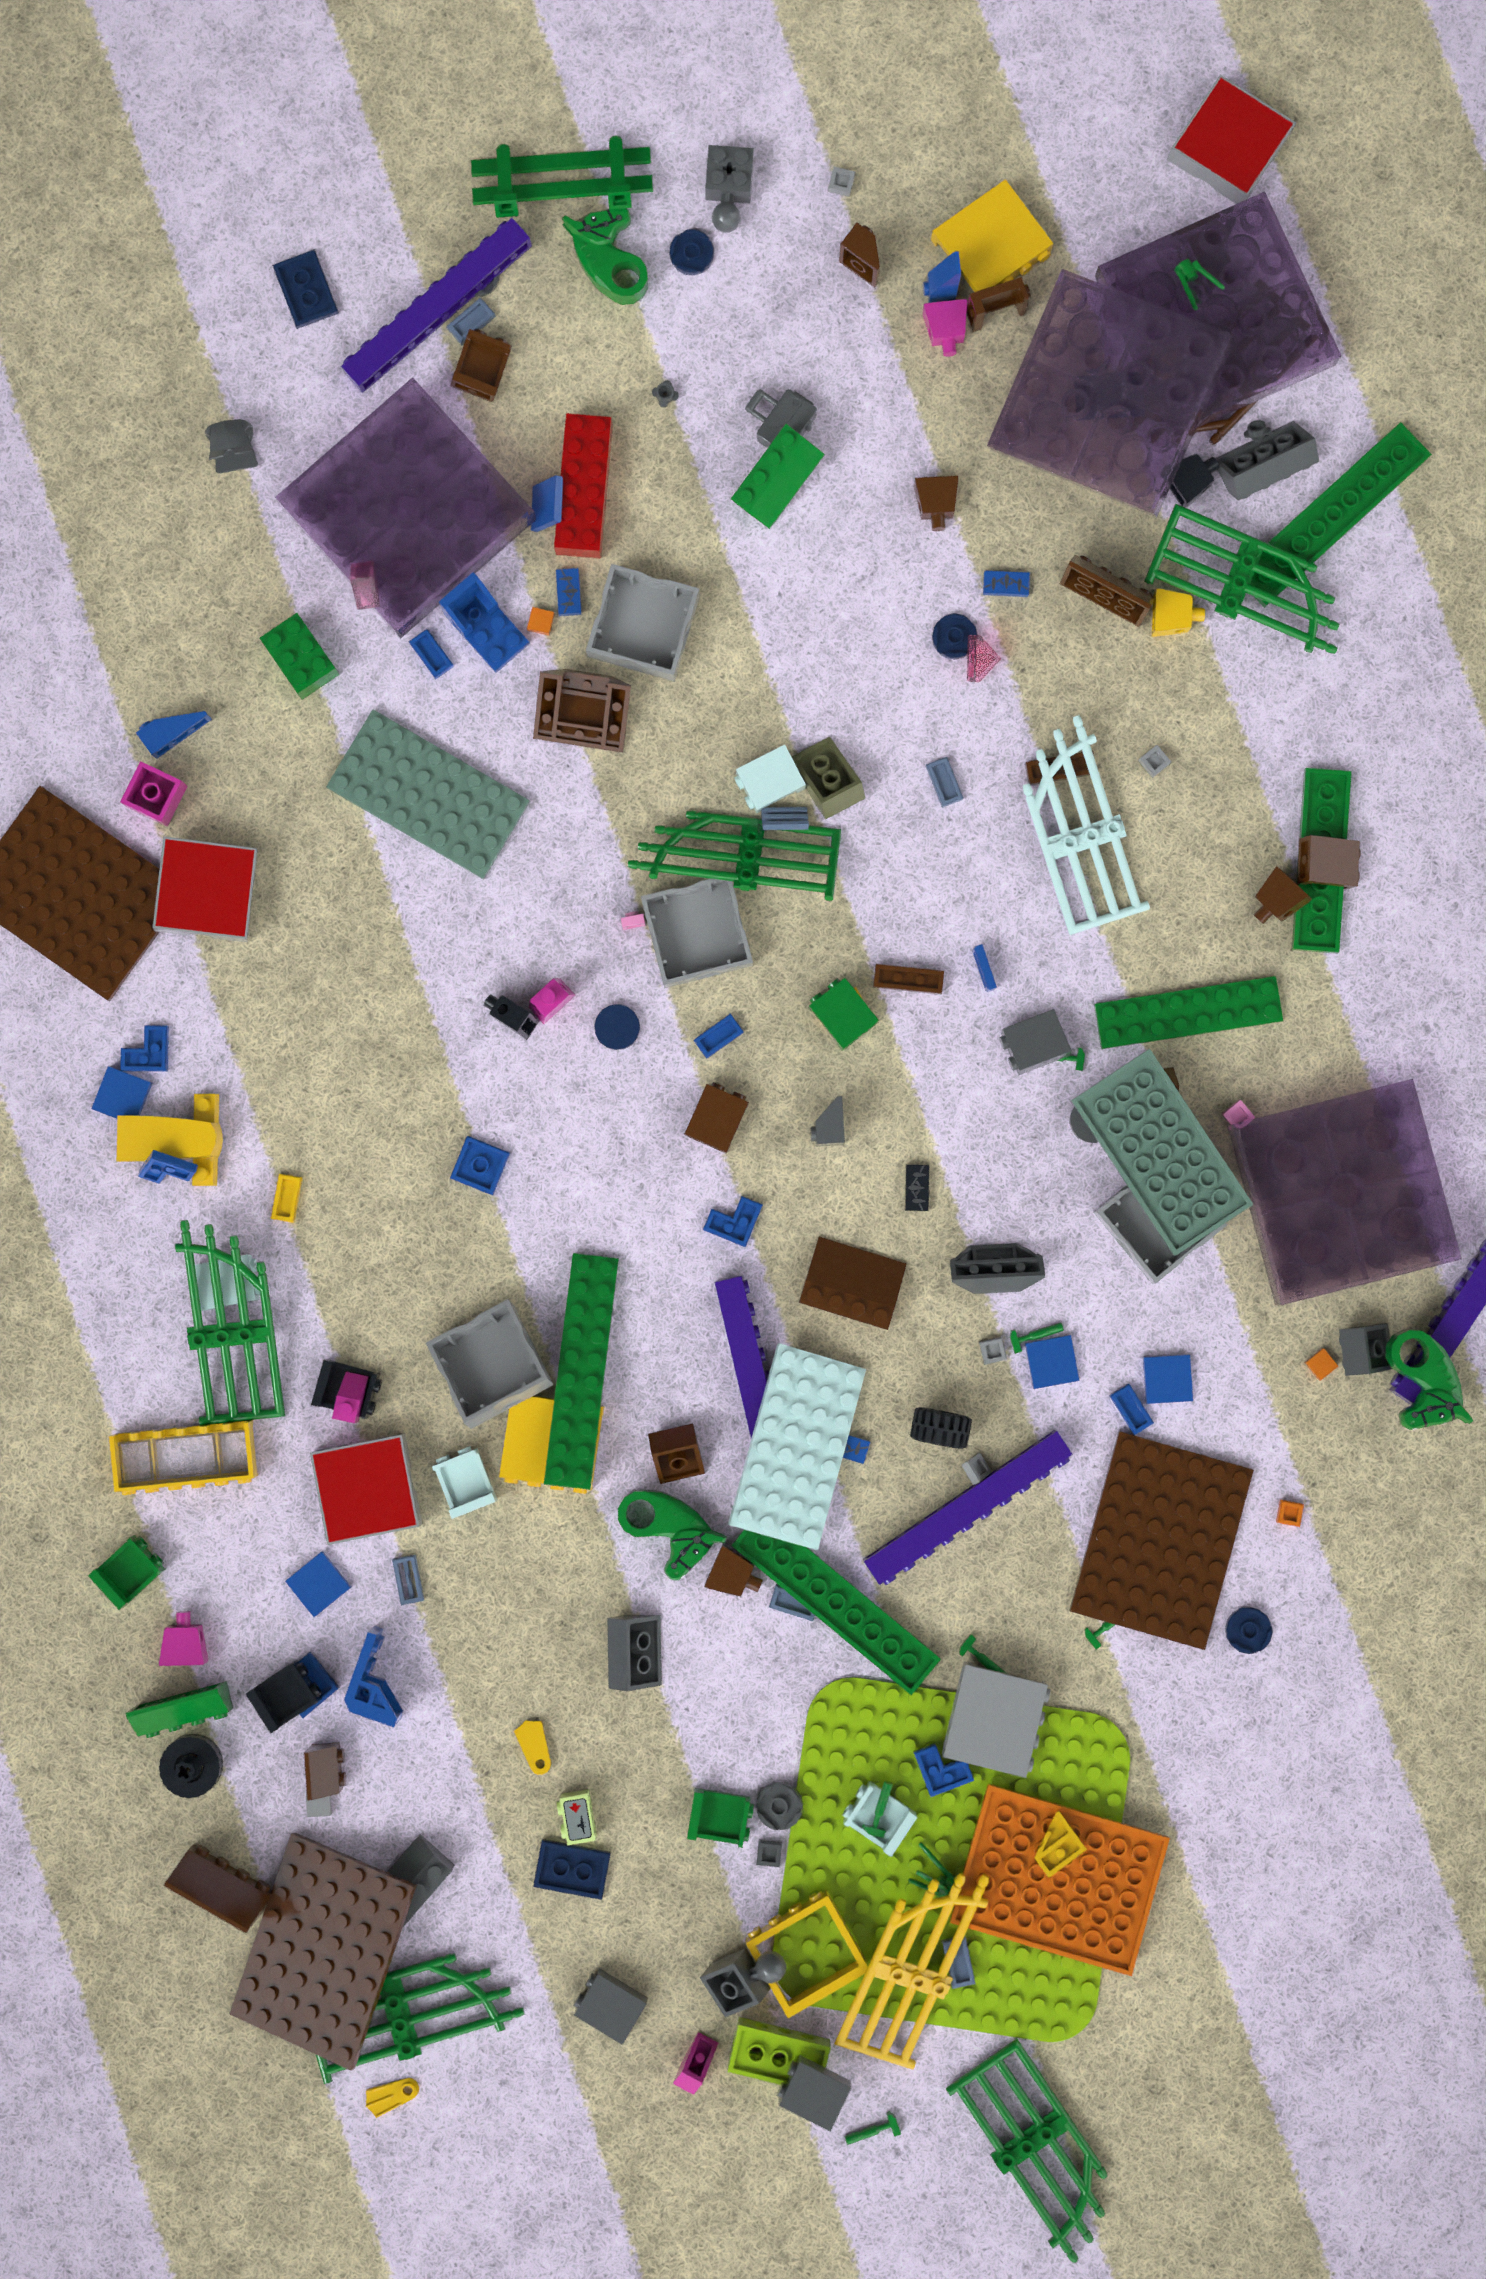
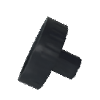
[159,1734,223,1798]

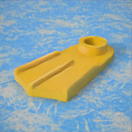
[514,1720,551,1775]
[366,2078,419,2118]

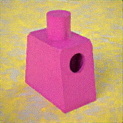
[922,299,967,357]
[528,978,576,1024]
[159,1611,208,1666]

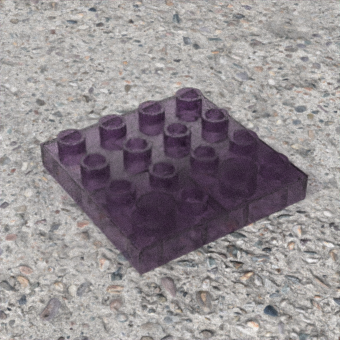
[1095,191,1342,440]
[987,269,1235,518]
[275,377,536,639]
[1228,1079,1462,1306]

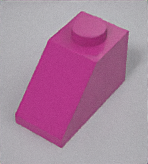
[332,1372,369,1424]
[673,2032,719,2095]

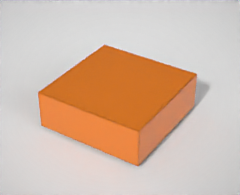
[527,607,555,636]
[1304,1348,1338,1381]
[1276,1499,1304,1527]

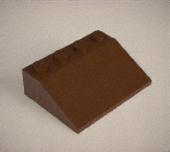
[1060,555,1155,627]
[798,1237,907,1330]
[163,1844,272,1933]

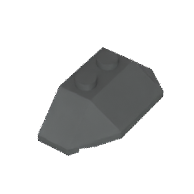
[950,1243,1045,1294]

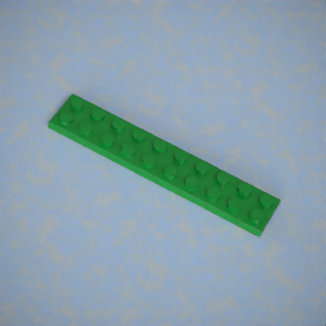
[1250,422,1432,608]
[544,1253,619,1490]
[731,1530,941,1696]

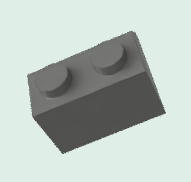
[810,1096,845,1147]
[1339,1323,1392,1376]

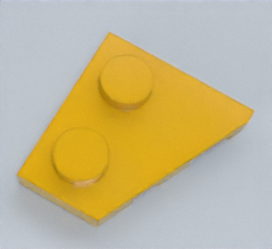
[1034,1811,1087,1878]

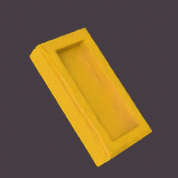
[271,1174,303,1223]

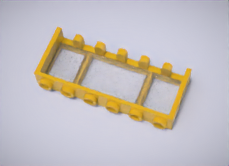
[109,1420,258,1495]

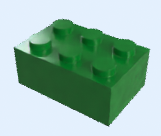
[259,613,340,700]

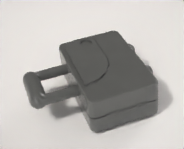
[745,389,817,448]

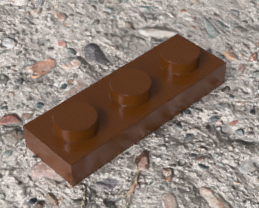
[1025,750,1095,786]
[873,964,944,995]

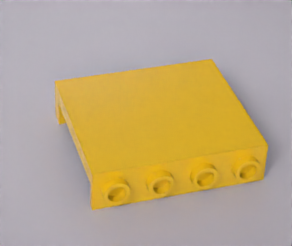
[931,179,1054,292]
[499,1396,605,1494]

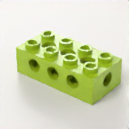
[727,2017,831,2085]

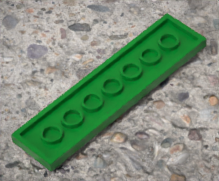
[1292,768,1352,954]
[1094,976,1283,1050]

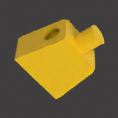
[1152,588,1205,637]

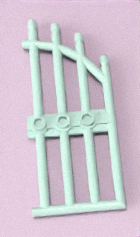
[1023,715,1150,935]

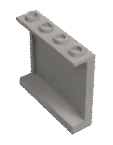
[942,1661,1050,1778]

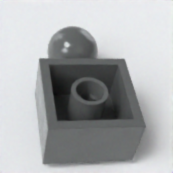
[705,145,754,233]
[700,1948,786,2018]

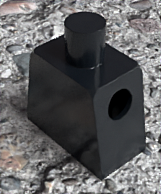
[1160,454,1219,508]
[484,994,539,1040]

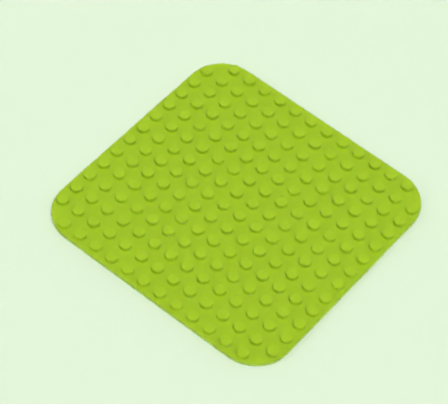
[773,1677,1130,2042]

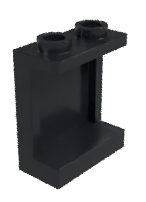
[311,1359,382,1419]
[245,1659,322,1734]

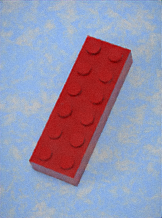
[554,413,613,559]

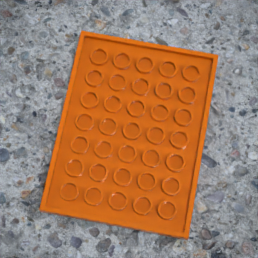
[949,1783,1170,1976]

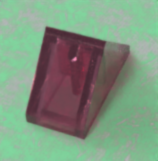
[350,560,381,610]
[967,635,1001,682]

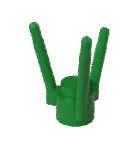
[1174,259,1225,311]
[908,1842,955,1897]

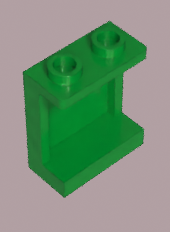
[808,978,879,1051]
[88,1535,165,1610]
[687,1788,754,1848]

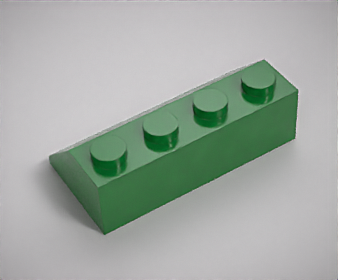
[731,424,825,529]
[125,1681,233,1738]

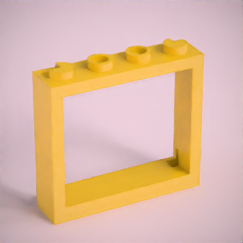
[746,1890,869,2018]

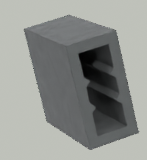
[999,1009,1071,1076]
[573,1968,648,2045]
[776,2055,852,2132]

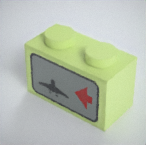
[557,1789,597,1845]

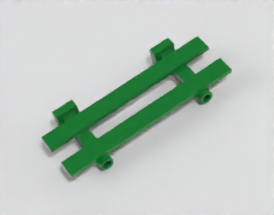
[471,136,653,218]

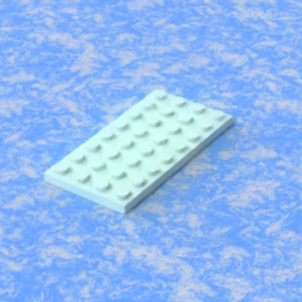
[728,1343,866,1550]

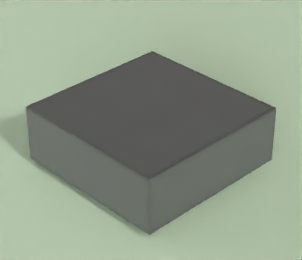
[756,1840,782,1867]

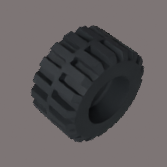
[910,1407,972,1449]

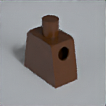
[914,476,958,531]
[1254,866,1312,924]
[704,1544,763,1597]

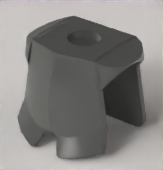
[205,419,258,474]

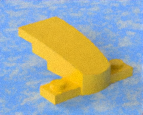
[116,1094,223,1186]

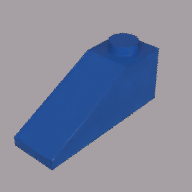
[923,251,961,303]
[136,711,212,759]

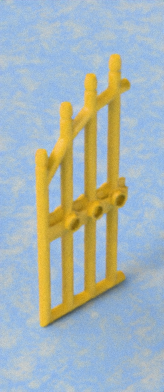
[834,1873,989,2070]

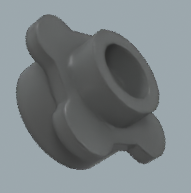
[652,380,679,408]
[1244,420,1271,442]

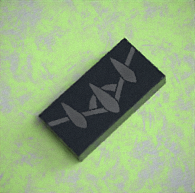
[905,1164,929,1211]

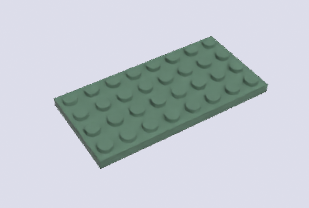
[326,709,530,880]
[1071,1049,1253,1256]

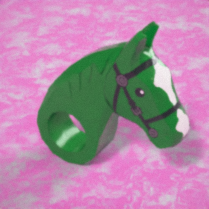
[562,208,648,305]
[1386,1329,1473,1430]
[618,1489,727,1581]

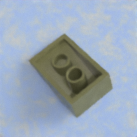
[791,736,866,820]

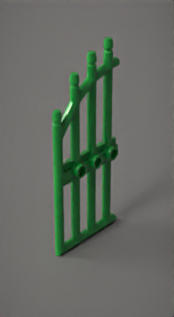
[1144,504,1340,654]
[628,810,841,901]
[175,1220,286,1425]
[315,1953,525,2084]
[946,2038,1108,2263]

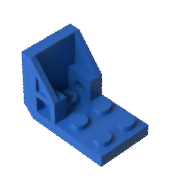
[439,572,530,673]
[344,1626,403,1728]

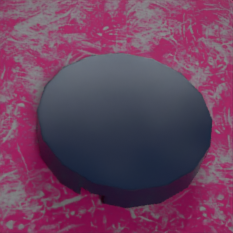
[669,229,714,276]
[932,613,978,660]
[594,1004,640,1050]
[1225,1607,1273,1654]

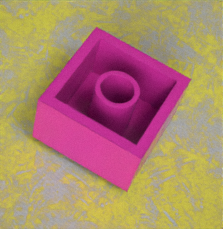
[120,761,188,827]

